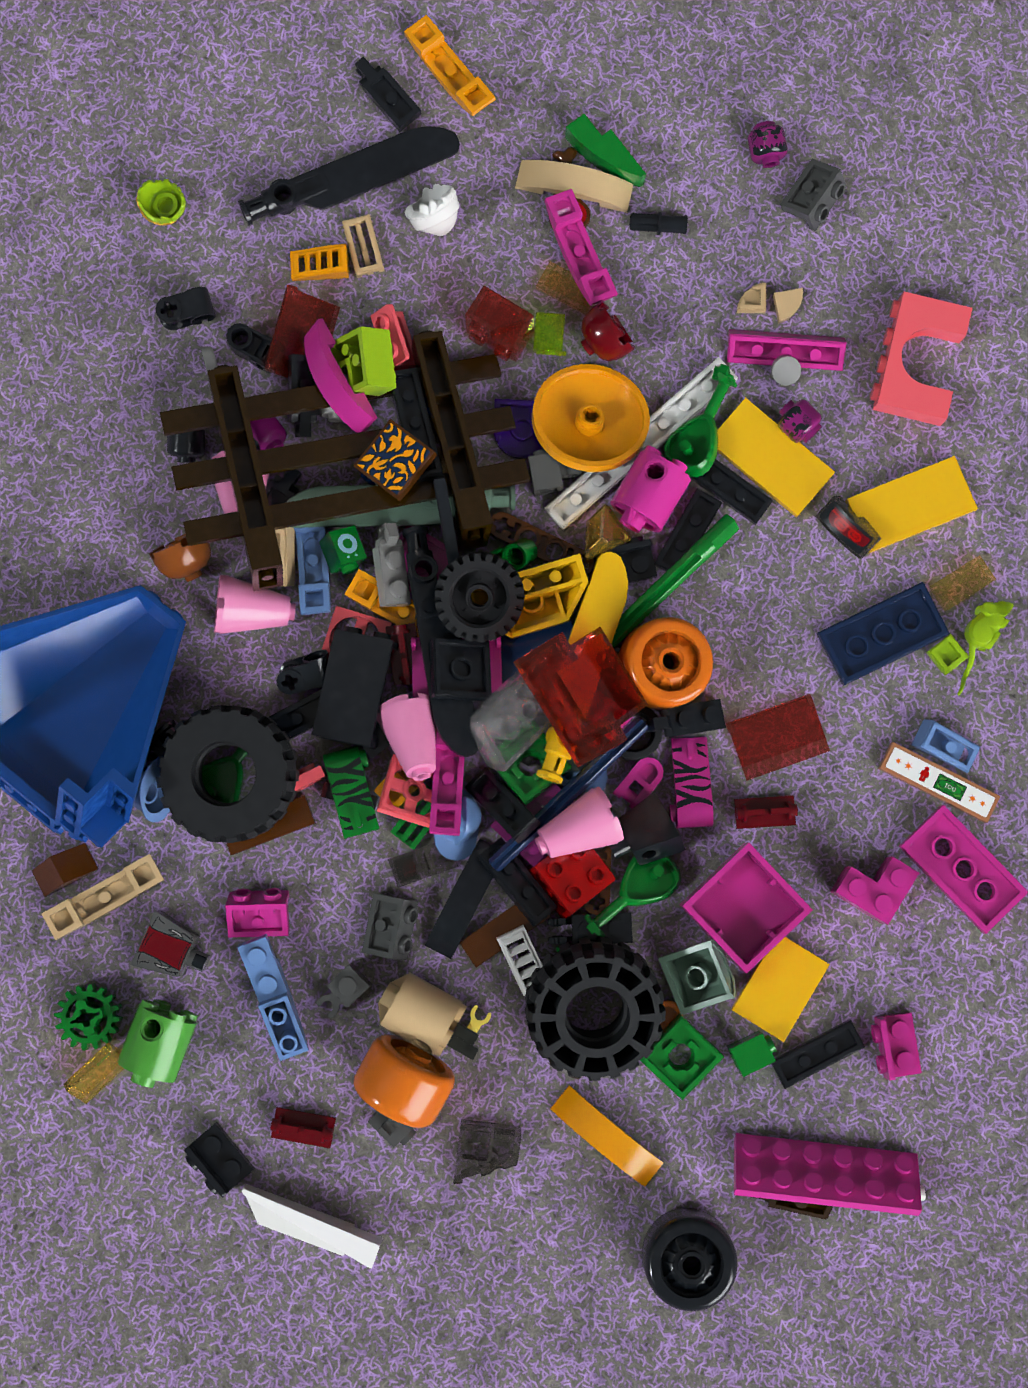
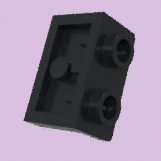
[592,536,657,584]
[184,1122,255,1198]

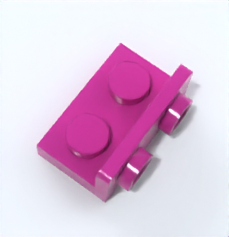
[225,888,290,938]
[871,1012,922,1081]

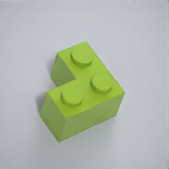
[331,326,397,396]

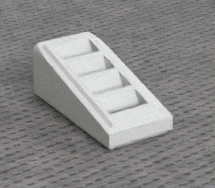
[496,925,543,996]

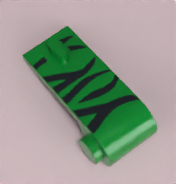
[323,745,380,839]

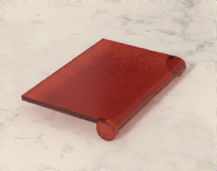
[264,285,340,379]
[726,694,830,781]

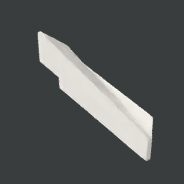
[242,1184,383,1269]

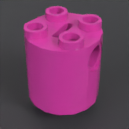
[610,445,691,533]

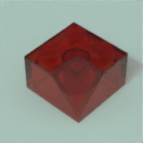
[465,286,535,362]

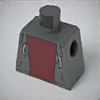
[130,911,210,977]

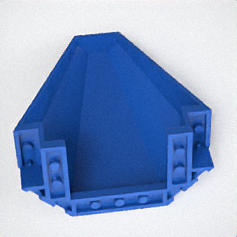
[0,585,186,848]

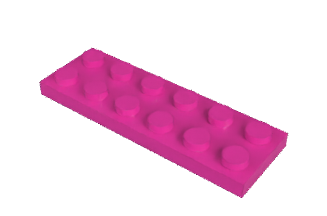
[734,1133,922,1216]

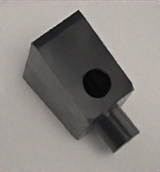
[609,792,686,865]

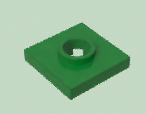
[488,722,572,806]
[640,1013,724,1100]

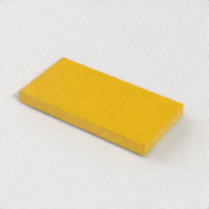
[717,397,835,518]
[845,456,978,554]

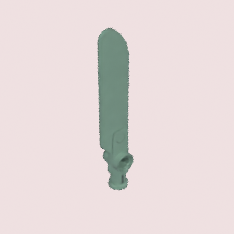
[287,485,516,528]

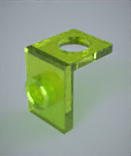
[533,312,566,356]

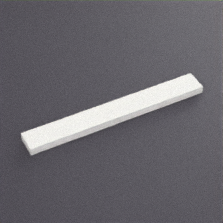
[544,357,738,531]

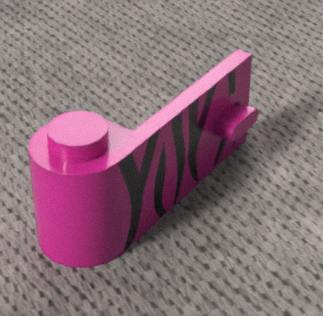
[669,737,714,828]

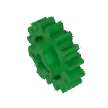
[54,983,123,1051]

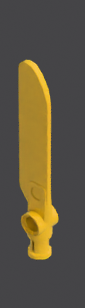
[536,552,628,784]

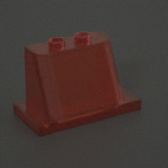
[513,627,648,767]

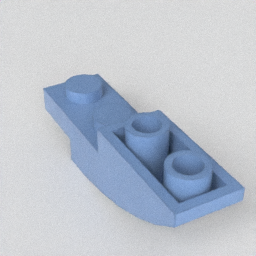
[237,934,309,1061]

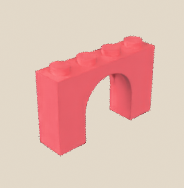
[870,291,972,426]

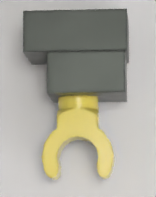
[447,1005,491,1060]

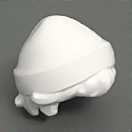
[405,184,460,236]

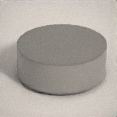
[201,346,218,375]
[771,355,801,386]

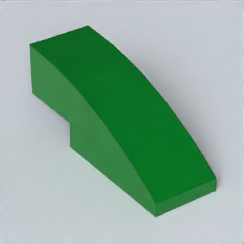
[565,114,646,187]

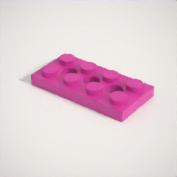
[899,805,1028,934]

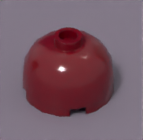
[581,301,636,361]

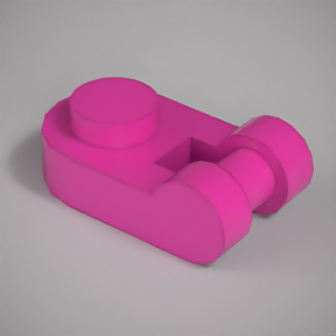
[613,757,664,809]

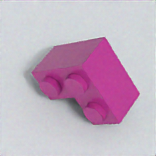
[830,857,919,925]

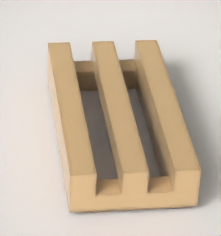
[342,214,384,278]

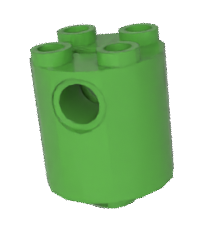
[117,999,198,1088]

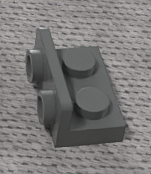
[780,159,846,231]
[362,893,418,960]

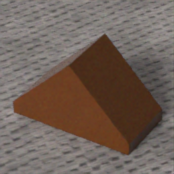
[32,843,99,897]

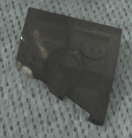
[453,1119,521,1184]

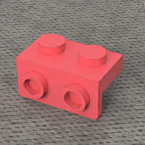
[370,304,416,370]

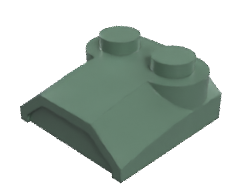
[658,939,736,1015]

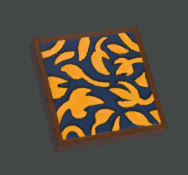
[353,419,437,502]

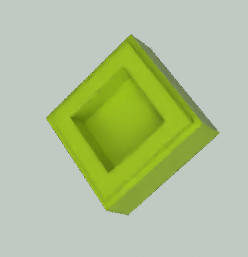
[926,634,969,676]

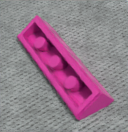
[727,329,847,371]

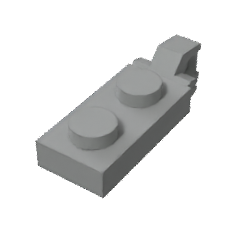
[372,523,411,607]

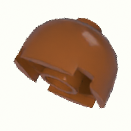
[149,534,211,582]

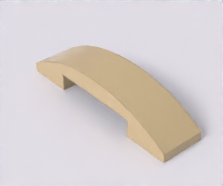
[515,160,634,213]
[41,854,164,940]

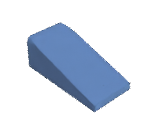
[911,719,980,773]

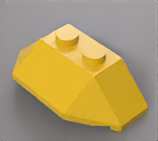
[471,554,589,639]

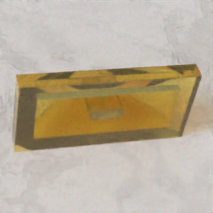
[584,504,632,559]

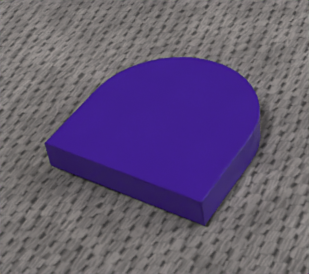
[493,399,543,459]

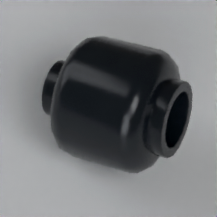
[167,429,205,463]

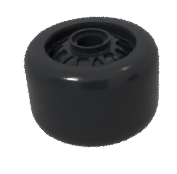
[642,1208,737,1311]

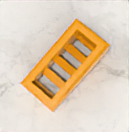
[290,244,349,281]

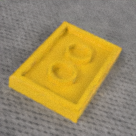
[731,937,830,1042]

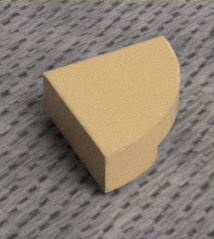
[736,283,766,313]
[773,288,803,324]

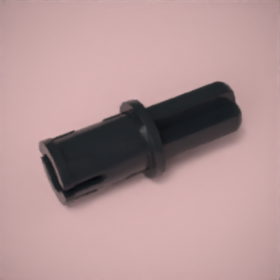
[629,212,688,235]

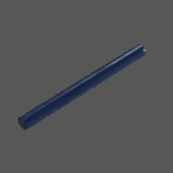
[489,717,649,872]

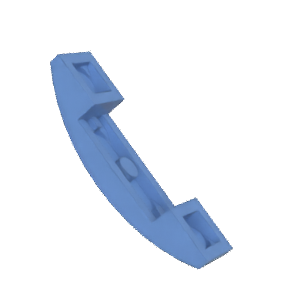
[294,527,331,615]

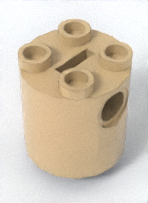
[378,972,467,1057]

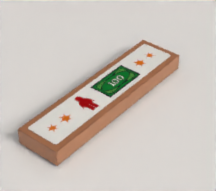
[878,742,1000,823]

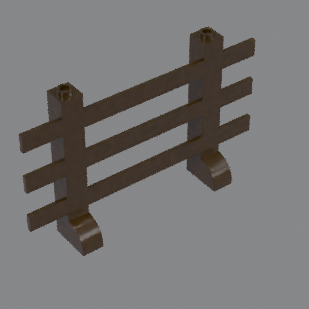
[160,330,530,591]

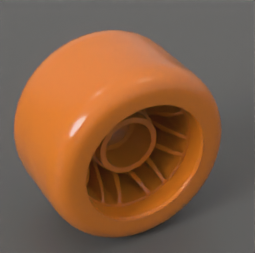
[617,617,713,710]
[353,1034,455,1128]

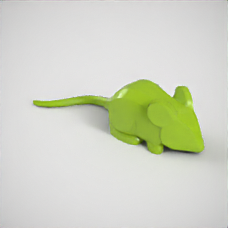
[957,601,1014,695]

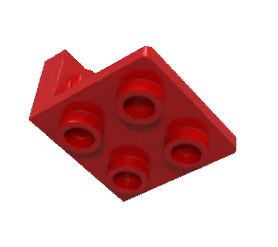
[529,849,616,918]

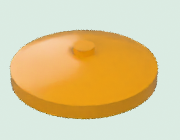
[532,364,650,472]

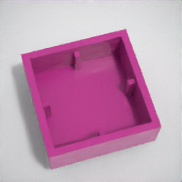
[679,842,813,974]

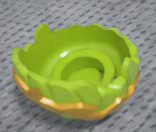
[136,179,186,226]

